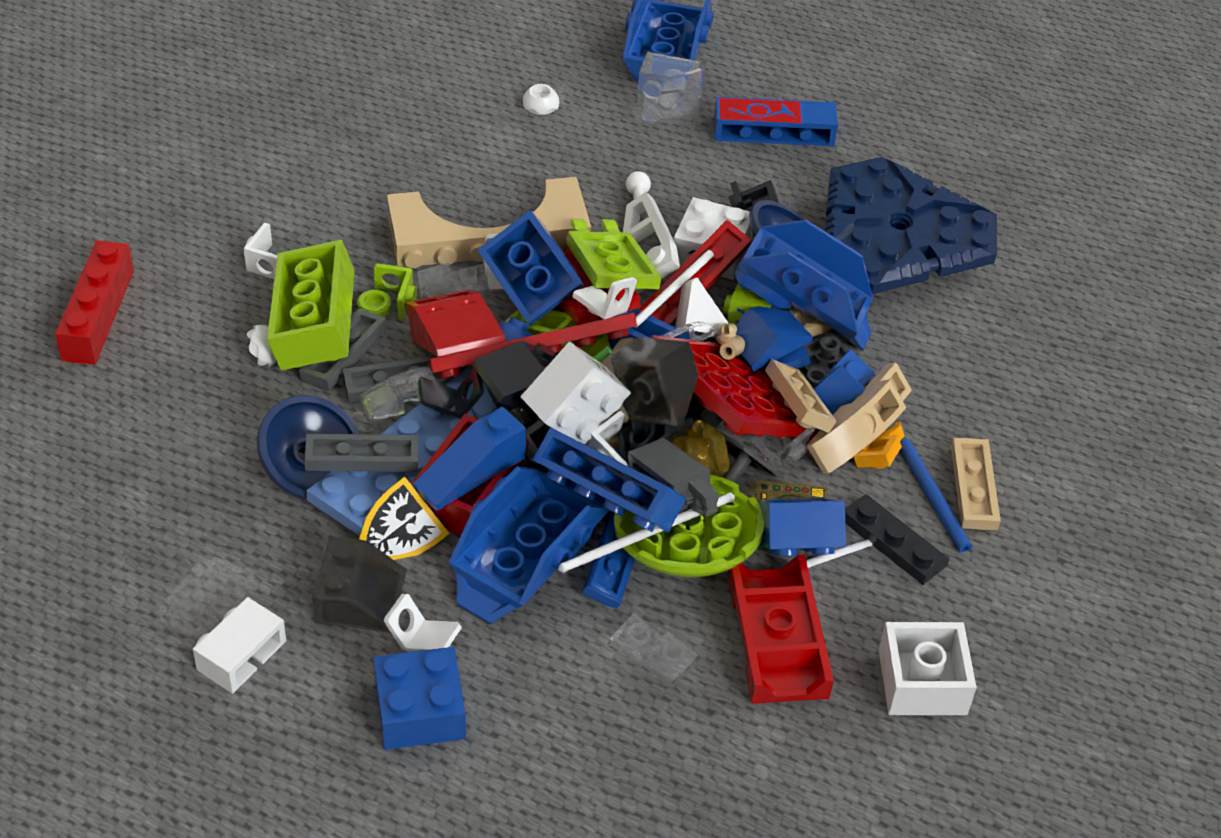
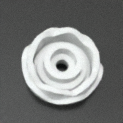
[523,84,559,115]
[247,324,277,367]

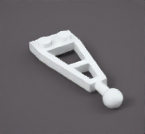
[623,171,680,294]

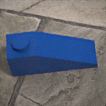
[413,407,526,511]

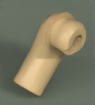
[717,323,745,360]

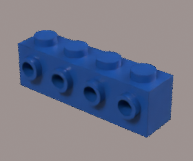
[533,427,686,533]

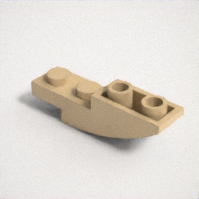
[807,362,912,474]

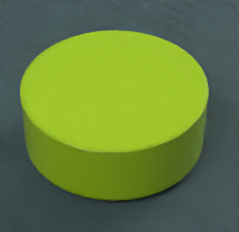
[357,290,391,317]

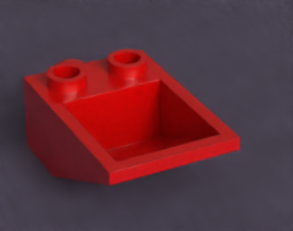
[405,289,506,356]

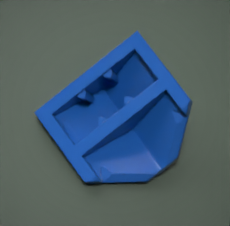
[736,306,813,372]

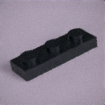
[845,494,949,585]

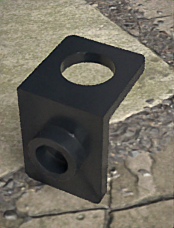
[418,368,484,419]

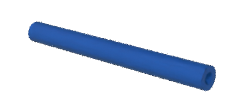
[900,438,973,553]

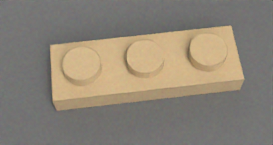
[765,359,836,433]
[951,438,1001,531]

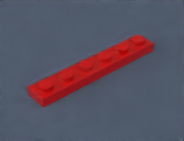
[427,313,637,379]

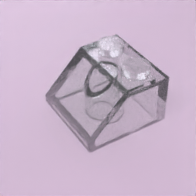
[636,52,706,124]

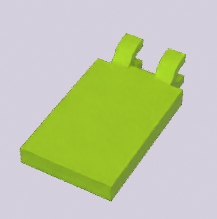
[566,218,662,289]

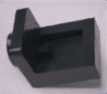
[729,180,779,211]

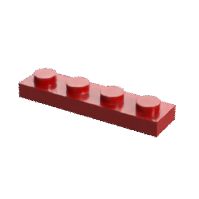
[639,220,752,326]

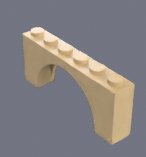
[387,177,591,268]

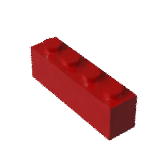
[55,240,134,365]

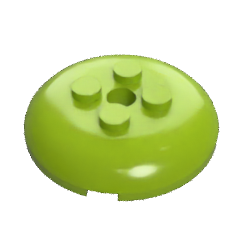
[614,474,764,577]

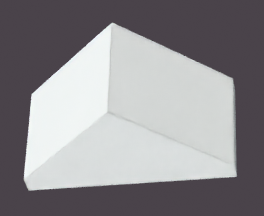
[676,278,728,338]

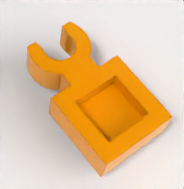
[854,422,905,469]

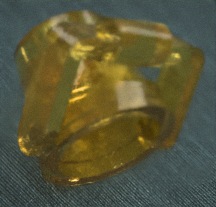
[672,419,730,477]

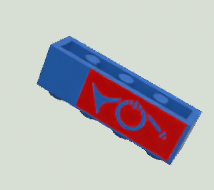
[714,97,838,146]

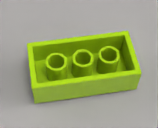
[267,240,355,371]

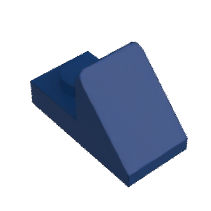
[813,349,875,416]

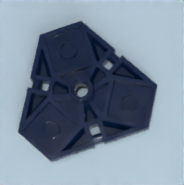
[824,157,997,294]

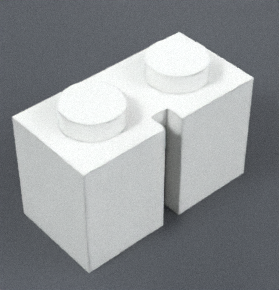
[193,597,286,694]

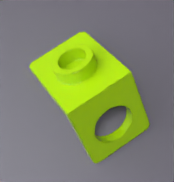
[374,263,417,321]

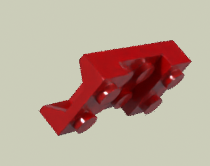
[727,555,834,704]

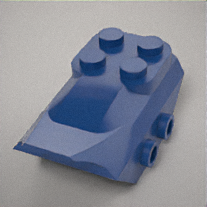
[623,0,714,88]
[734,220,873,351]
[449,467,609,624]

